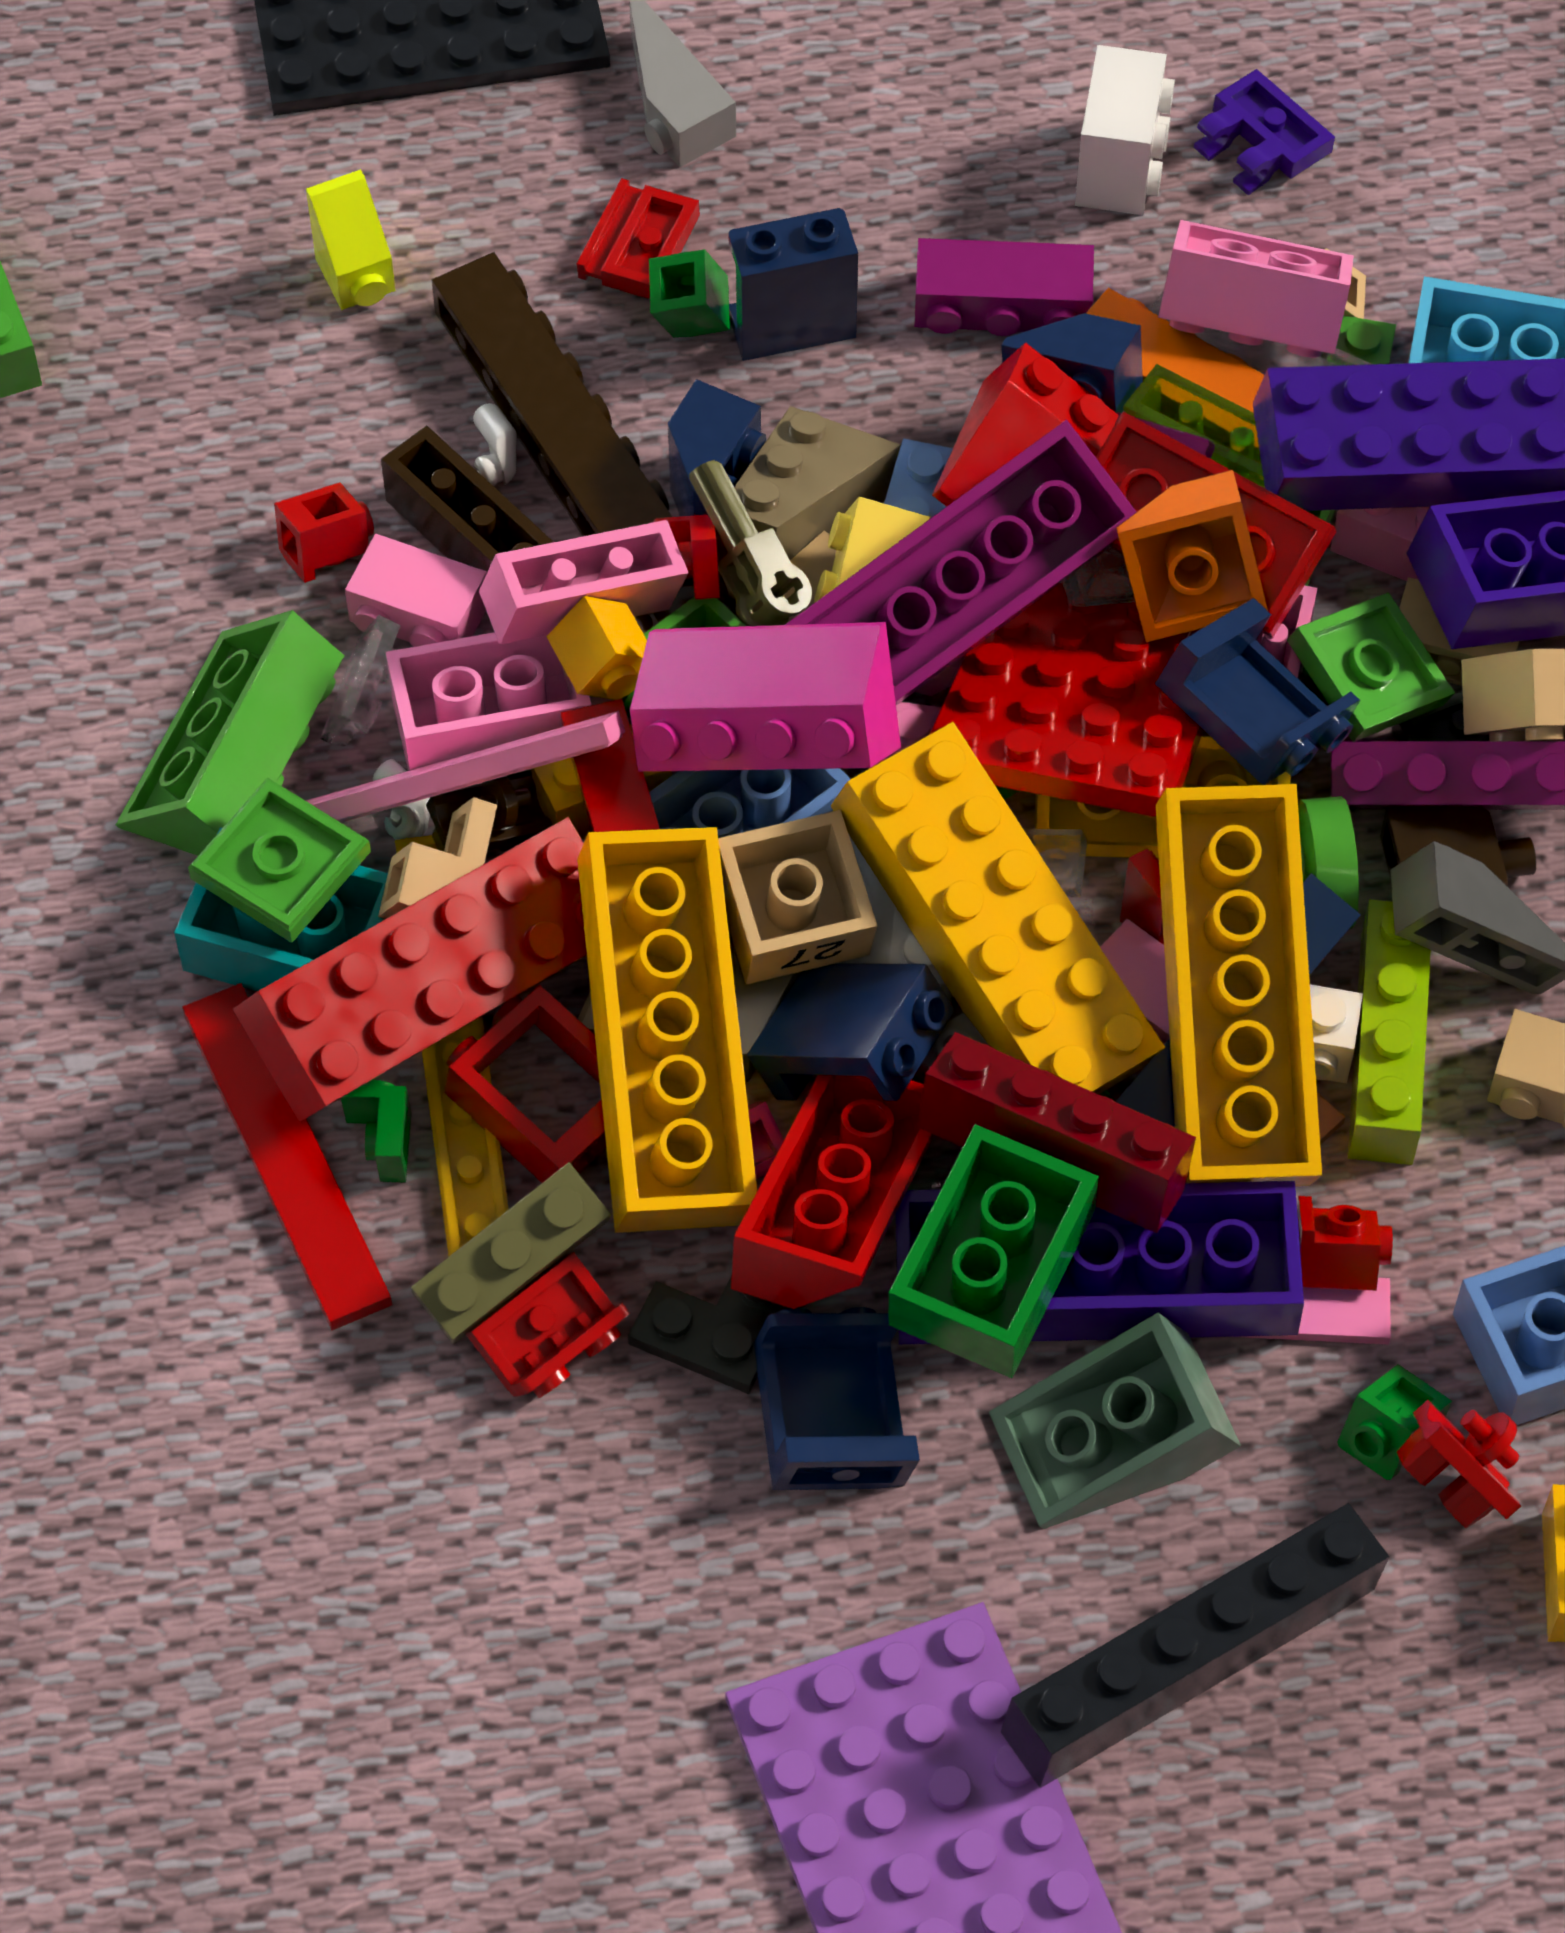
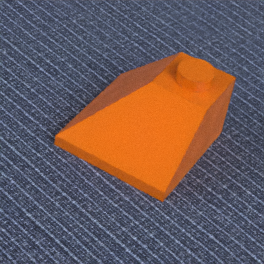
[1117,470,1268,642]

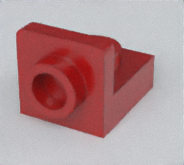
[653,515,720,599]

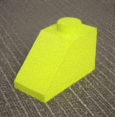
[306,169,396,310]

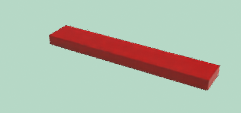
[182,983,393,1331]

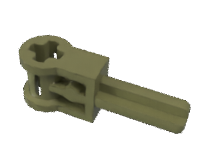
[689,460,812,626]

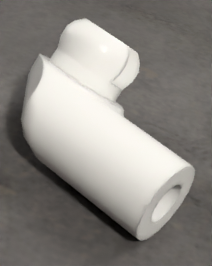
[473,403,517,486]
[373,759,430,840]

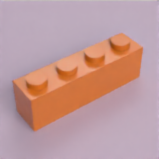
[1086,287,1264,479]

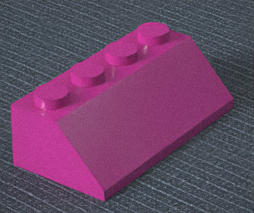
[630,622,901,772]

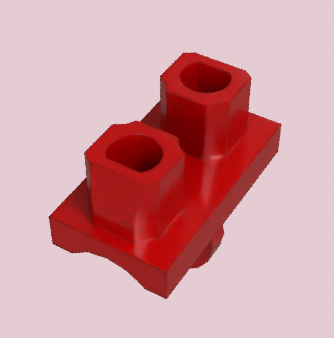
[1396,1400,1521,1529]

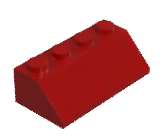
[731,1075,934,1309]

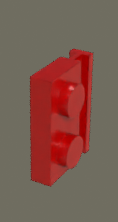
[576,178,700,299]

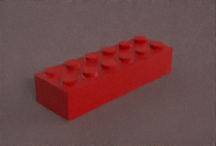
[233,817,587,1123]

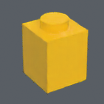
[546,596,647,700]

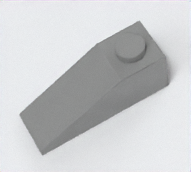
[629,0,736,167]

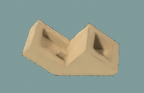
[378,797,497,919]

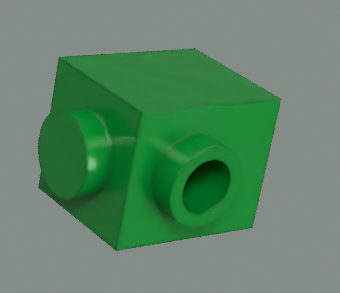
[649,249,730,338]

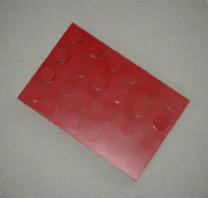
[930,551,1204,817]

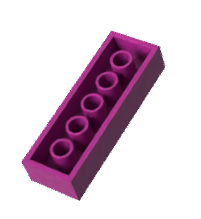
[785,420,1137,705]

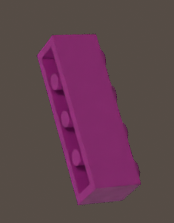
[1331,741,1565,810]

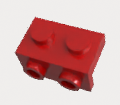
[465,1252,630,1398]

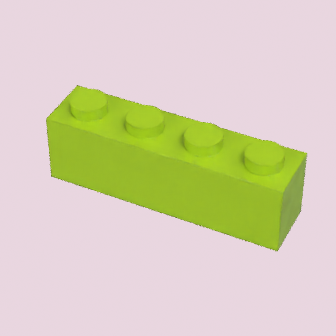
[1348,899,1431,1165]

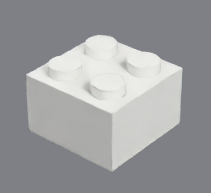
[1075,45,1175,215]

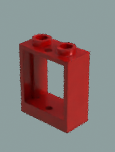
[444,985,606,1183]

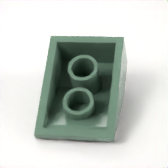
[989,1313,1241,1529]

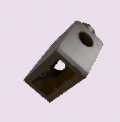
[1380,806,1536,887]

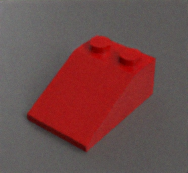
[932,342,1119,507]

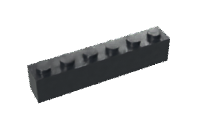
[1001,1503,1390,1788]

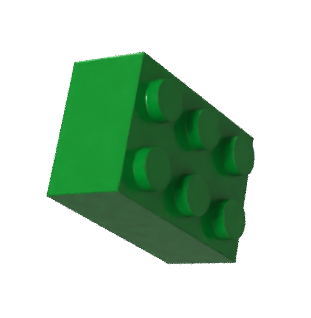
[889,1124,1099,1379]

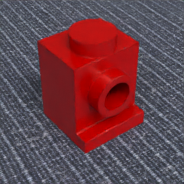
[274,482,374,583]
[1297,1196,1393,1291]

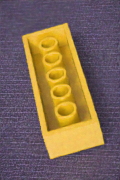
[831,722,1165,1094]
[1156,784,1322,1187]
[577,827,757,1233]

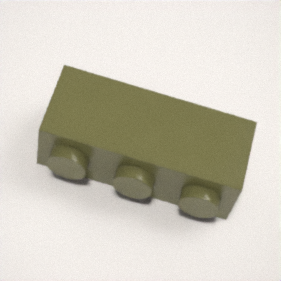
[411,1162,611,1344]

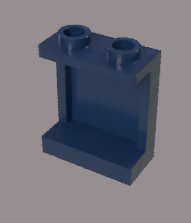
[728,208,858,361]
[1155,598,1360,785]
[747,963,954,1101]
[754,1307,920,1490]

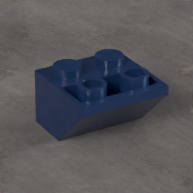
[1001,313,1144,419]
[668,379,766,536]

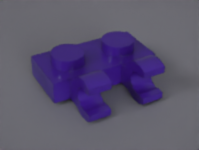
[1193,69,1335,195]

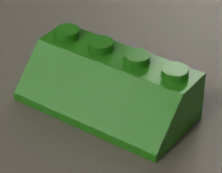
[115,610,345,856]

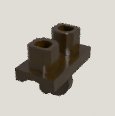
[426,776,553,852]

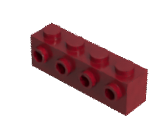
[917,1032,1196,1233]

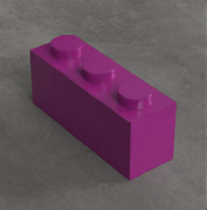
[914,238,1094,336]

